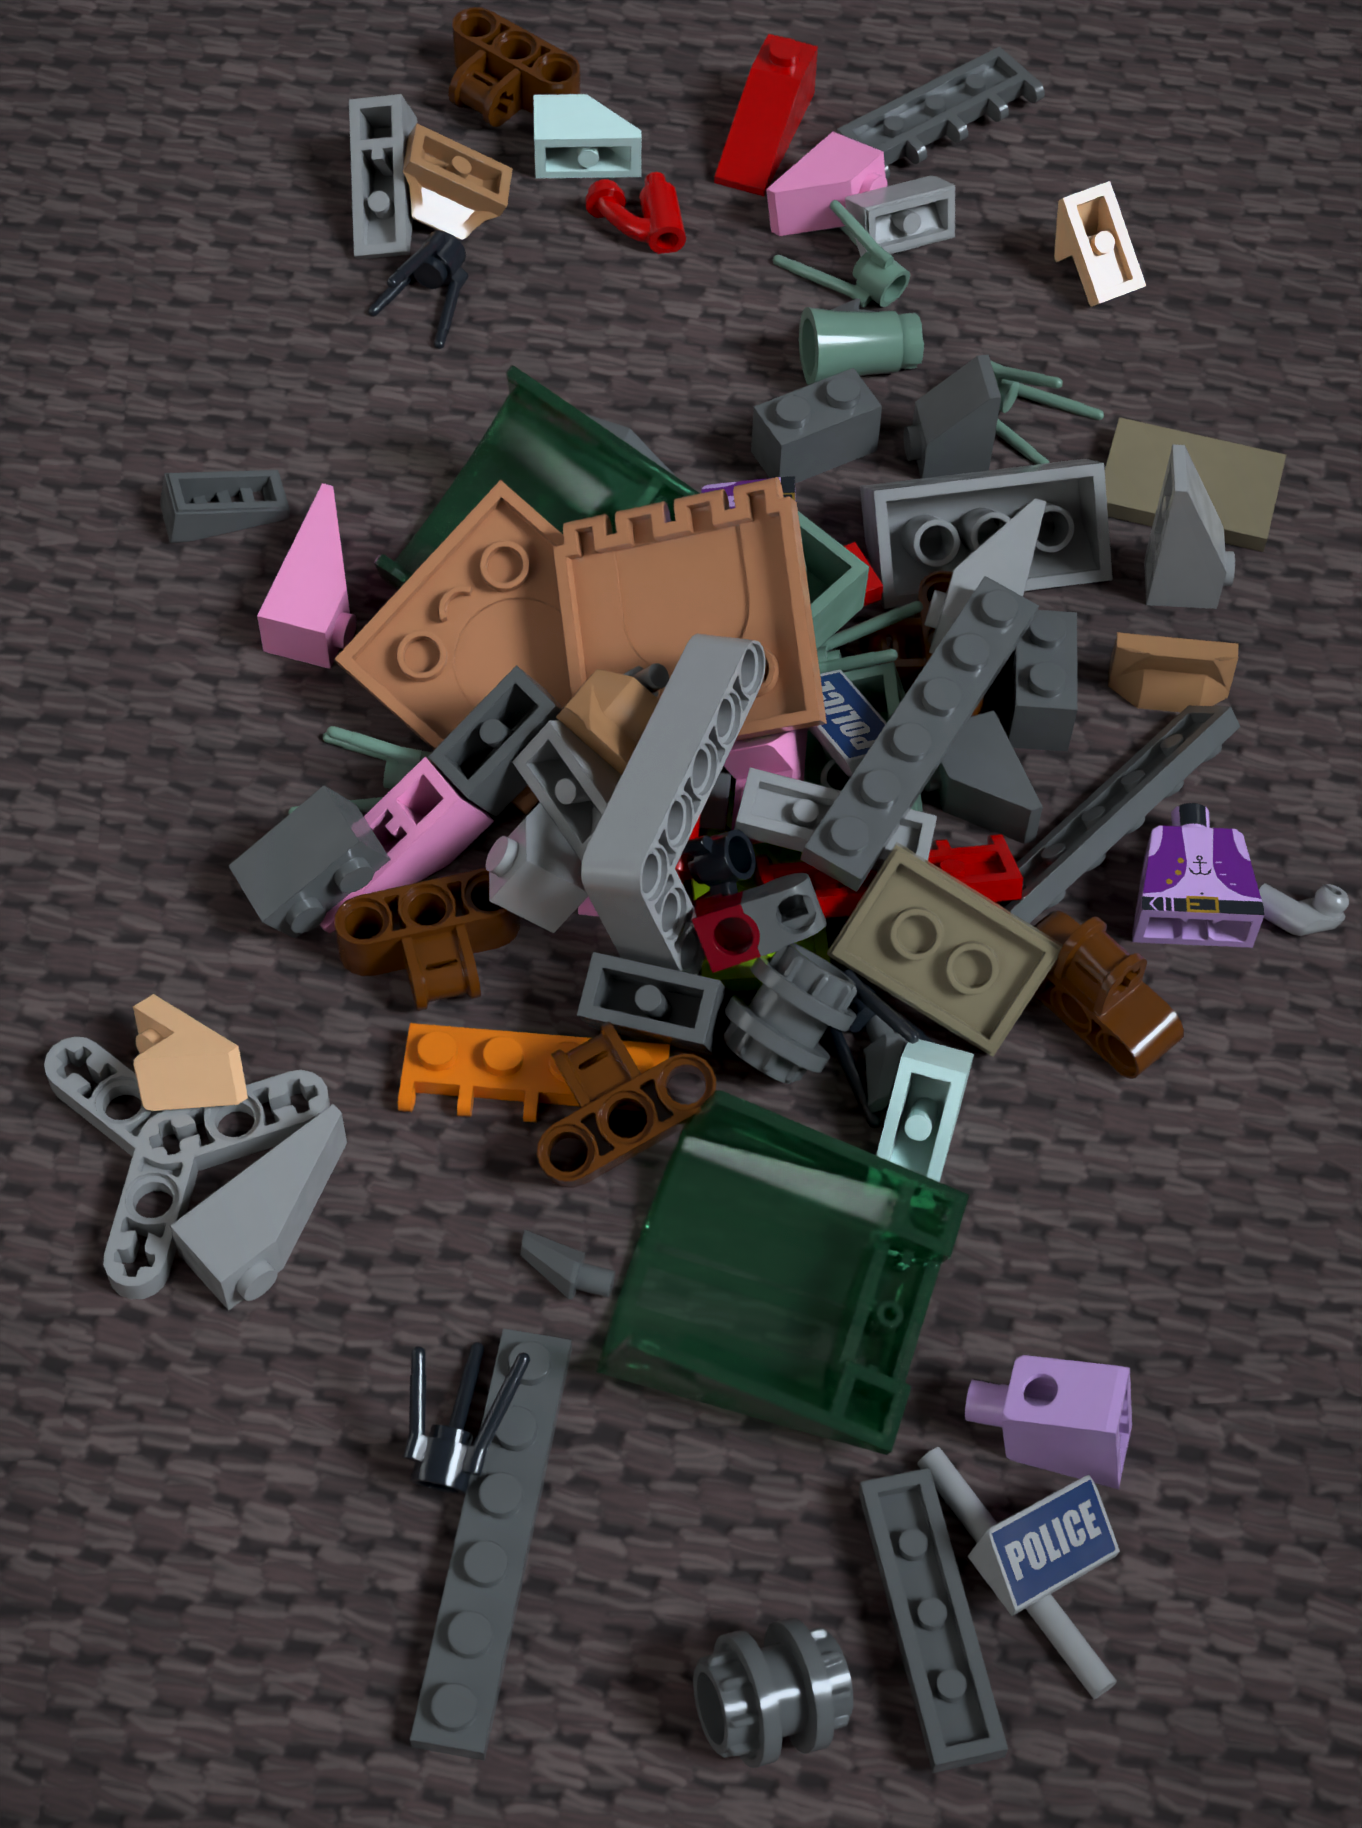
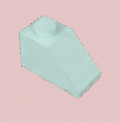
[534,94,642,178]
[870,1039,974,1199]

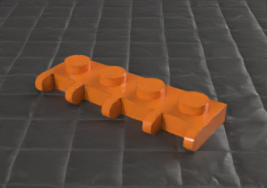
[398,1023,670,1123]

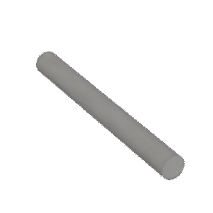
[917,1447,1117,1699]

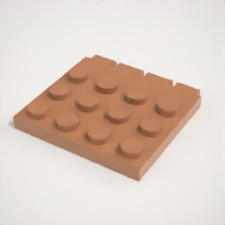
[553,477,827,741]
[335,480,572,815]

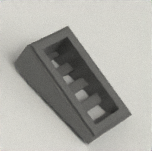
[160,470,290,543]

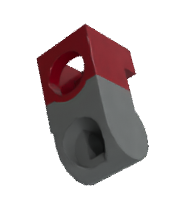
[692,873,827,973]

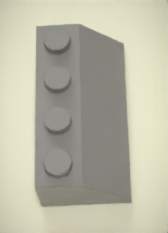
[860,459,1113,609]

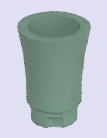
[799,307,924,385]

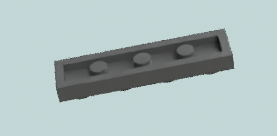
[858,1468,1008,1773]

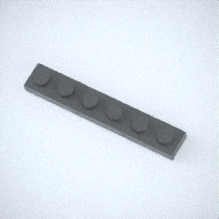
[800,576,1039,892]
[996,706,1241,924]
[410,1328,572,1761]

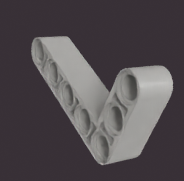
[581,633,765,975]

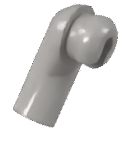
[1259,883,1349,936]

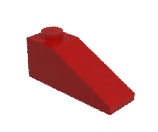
[714,33,818,196]

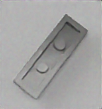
[734,767,937,871]

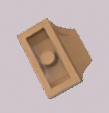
[403,123,513,240]
[1108,632,1238,712]
[556,669,659,775]

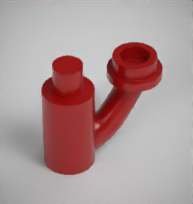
[585,172,686,254]

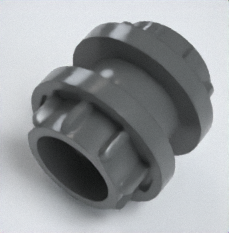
[723,943,857,1084]
[693,1617,853,1768]

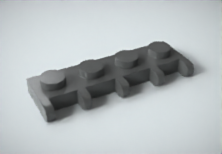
[837,46,1045,179]

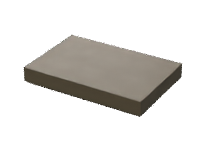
[1105,417,1286,552]
[827,842,1063,1057]

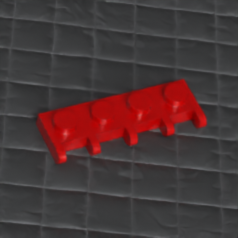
[753,834,1023,918]

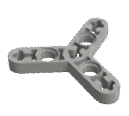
[44,1037,330,1299]

